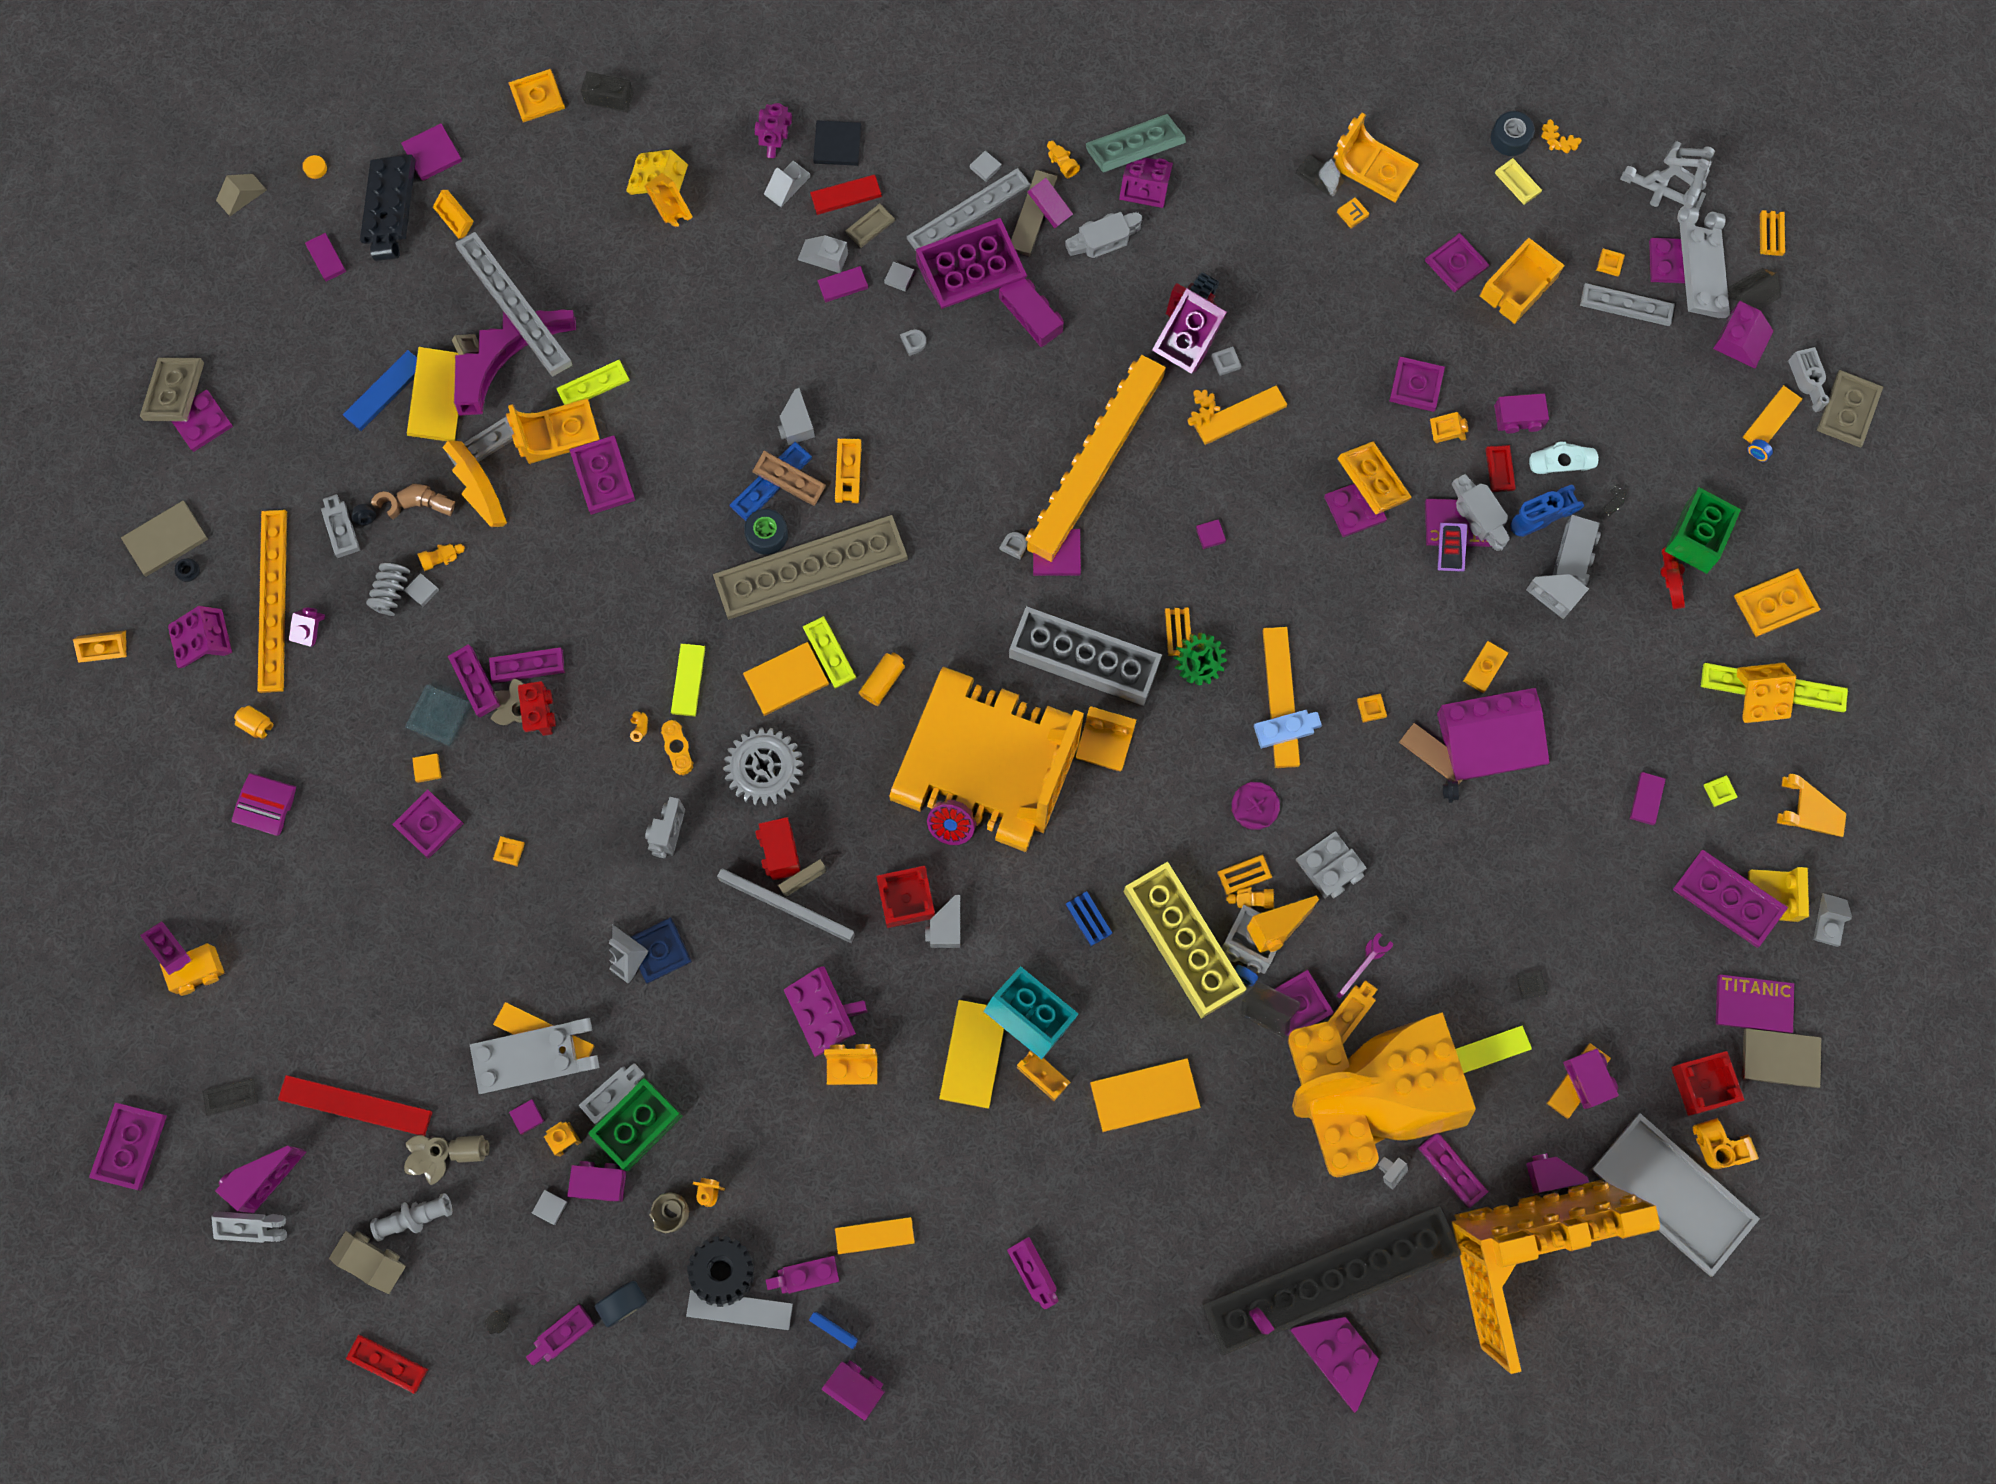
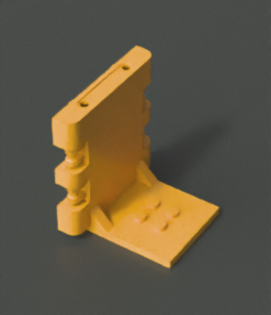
[890,666,1084,852]
[1452,1180,1660,1374]

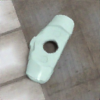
[1529,442,1598,474]

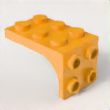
[1333,113,1419,203]
[506,398,600,464]

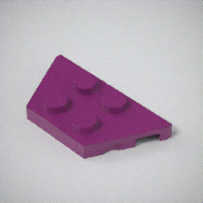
[1290,1317,1379,1413]

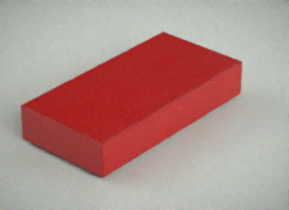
[1486,445,1516,492]

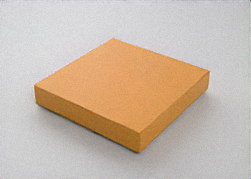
[508,69,565,122]

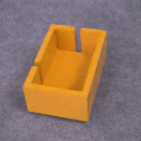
[1480,238,1565,324]

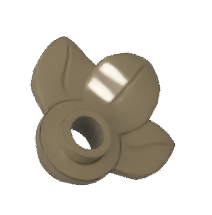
[491,679,523,725]
[404,1135,449,1185]

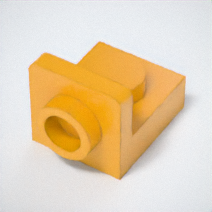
[1430,412,1468,443]

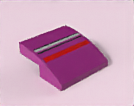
[231,773,296,836]

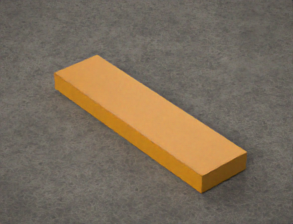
[1194,385,1287,445]
[493,1002,594,1059]

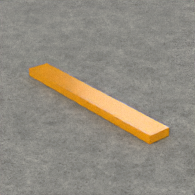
[258,510,287,693]

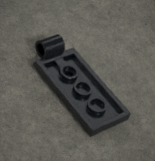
[360,154,416,261]

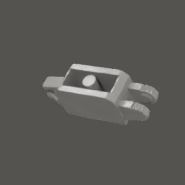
[1065,212,1142,258]
[1452,474,1510,551]

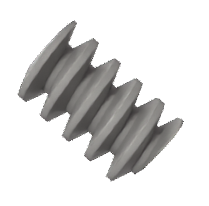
[366,563,410,616]

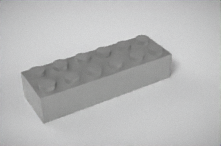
[1009,606,1162,706]

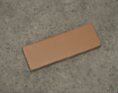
[753,451,826,506]
[1399,723,1463,785]

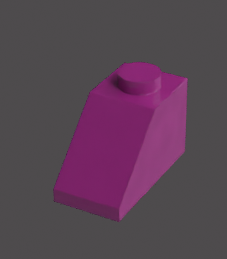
[1526,1153,1589,1193]

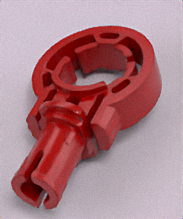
[1660,547,1685,610]

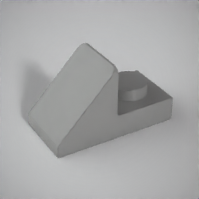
[764,161,811,207]
[1813,893,1852,947]

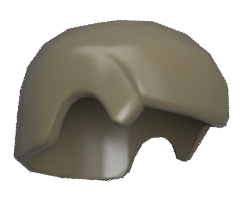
[649,1192,689,1234]

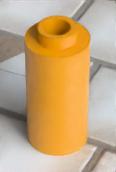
[858,652,905,706]

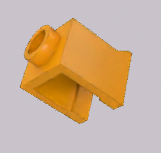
[544,1122,582,1157]

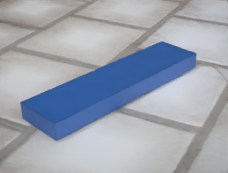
[343,350,417,431]
[730,442,812,521]

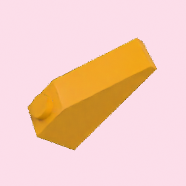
[1247,895,1319,953]

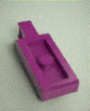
[766,1256,840,1294]
[526,1304,596,1365]

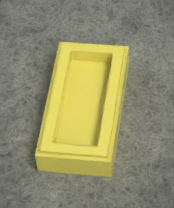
[1495,158,1542,205]

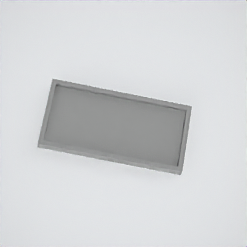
[1591,1113,1760,1277]

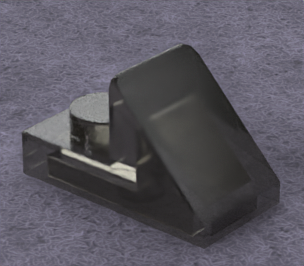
[1295,155,1345,198]

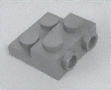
[645,797,685,858]
[1296,831,1367,899]
[1222,905,1277,974]

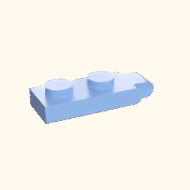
[1254,710,1322,749]

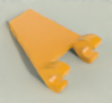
[1777,774,1846,837]

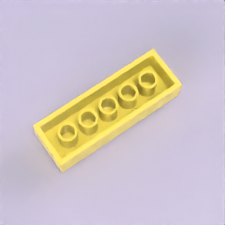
[1124,862,1247,1019]

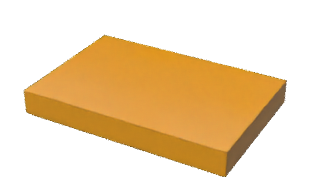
[1337,442,1412,515]
[1734,569,1821,637]
[743,642,829,716]

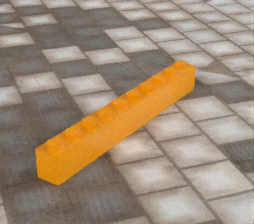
[1026,355,1166,562]

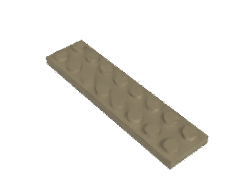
[713,515,908,620]

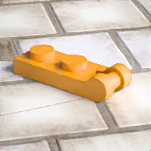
[835,439,862,503]

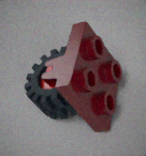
[1166,273,1219,317]

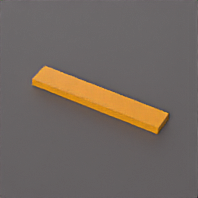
[1263,627,1300,768]

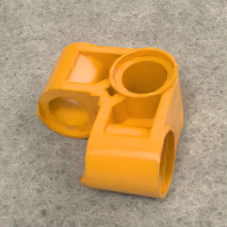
[1693,1118,1759,1169]

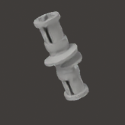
[370,1193,453,1241]

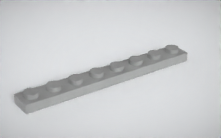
[455,232,572,377]

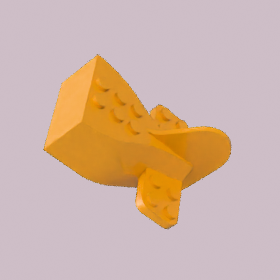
[1288,1012,1476,1177]

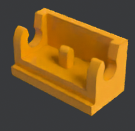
[644,173,693,227]
[1017,1050,1071,1101]

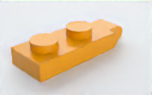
[1327,980,1378,1043]

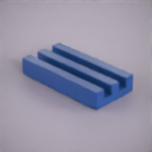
[1066,891,1112,946]
[809,1312,858,1349]

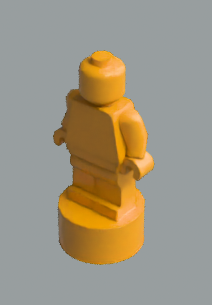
[1047,141,1080,179]
[418,544,465,571]
[1226,887,1274,909]

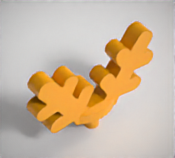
[1541,119,1582,153]
[1188,390,1220,427]

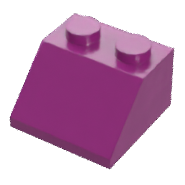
[1713,301,1773,368]
[821,1360,885,1421]

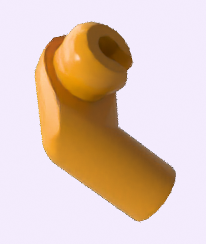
[630,711,648,742]

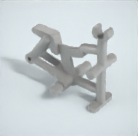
[1620,141,1715,211]

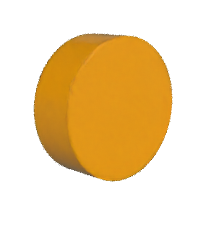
[303,155,327,179]

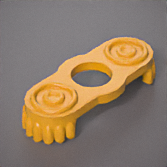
[661,720,694,775]

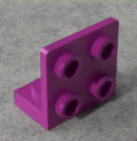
[1119,157,1173,208]
[168,606,232,668]

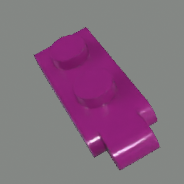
[1007,1237,1058,1309]

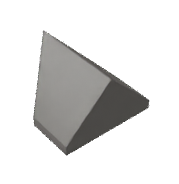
[609,924,648,983]

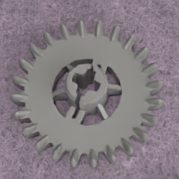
[723,727,804,806]

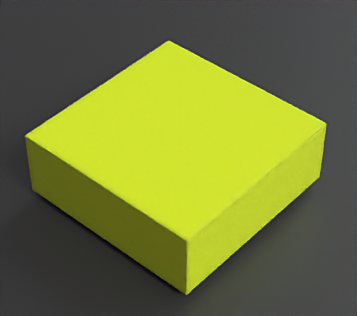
[1703,775,1737,807]

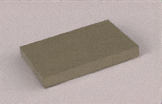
[140,358,204,421]
[1816,370,1883,448]
[121,501,208,577]
[1742,1028,1821,1088]

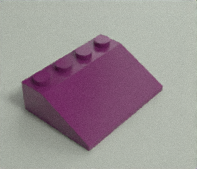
[916,218,1027,309]
[1437,688,1550,781]

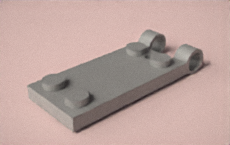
[1677,206,1730,318]
[470,1018,600,1094]

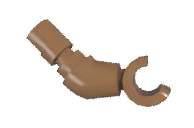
[371,484,455,519]

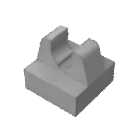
[1378,1157,1408,1190]

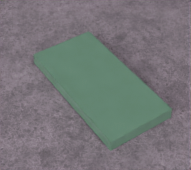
[1086,114,1186,172]

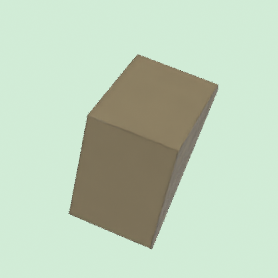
[216,174,266,216]

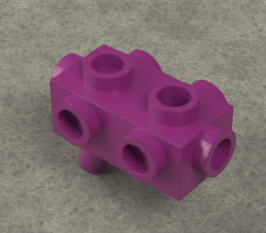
[755,103,792,158]

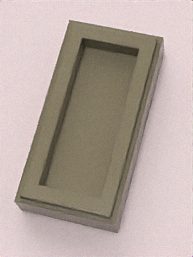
[846,203,895,248]
[778,859,826,897]

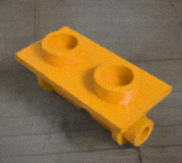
[693,1178,725,1207]

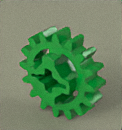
[1174,633,1227,685]

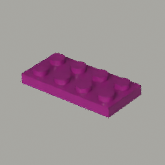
[1673,850,1788,948]

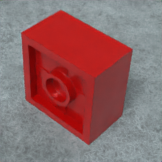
[755,817,801,880]
[876,866,935,928]
[1671,1051,1745,1116]

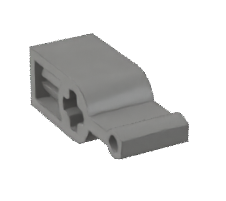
[1788,347,1829,412]

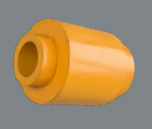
[234,705,273,739]

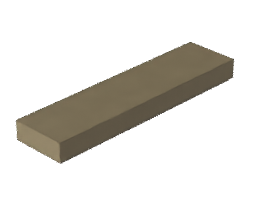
[1011,170,1057,257]

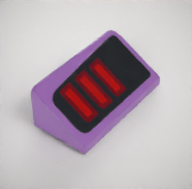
[1438,523,1467,571]

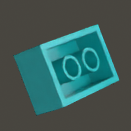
[983,966,1078,1059]

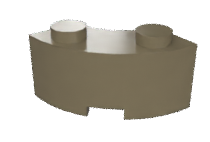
[329,1231,406,1294]

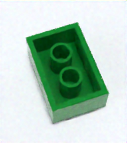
[1665,487,1741,574]
[588,1078,683,1171]

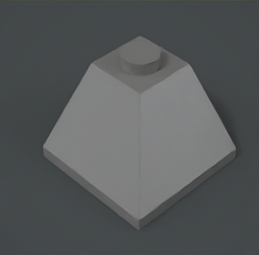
[1526,574,1589,619]

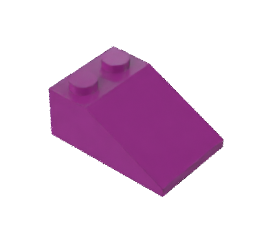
[1152,288,1227,374]
[215,1146,307,1213]

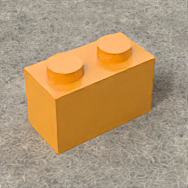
[160,943,225,996]

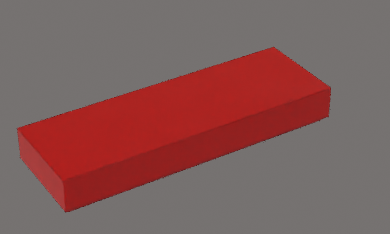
[810,175,882,215]
[346,1335,428,1394]

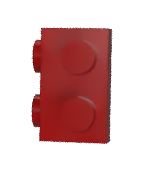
[518,681,556,736]

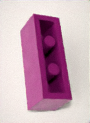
[999,278,1064,348]

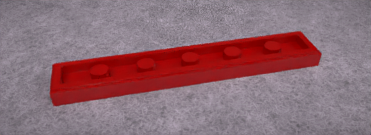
[278,1075,432,1136]

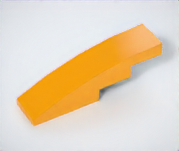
[442,441,507,527]

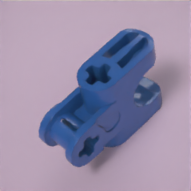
[1510,485,1584,537]

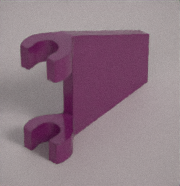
[1336,933,1393,998]

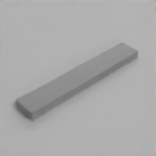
[907,168,1031,251]
[717,869,855,943]

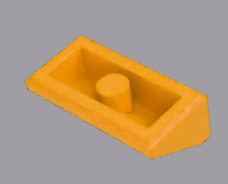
[73,630,127,663]

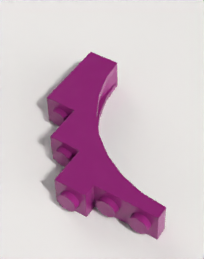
[454,309,576,415]

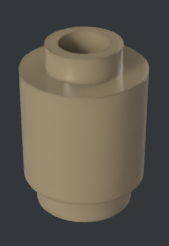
[449,1135,489,1163]

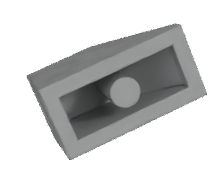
[798,235,848,273]
[777,388,815,445]
[925,895,960,948]

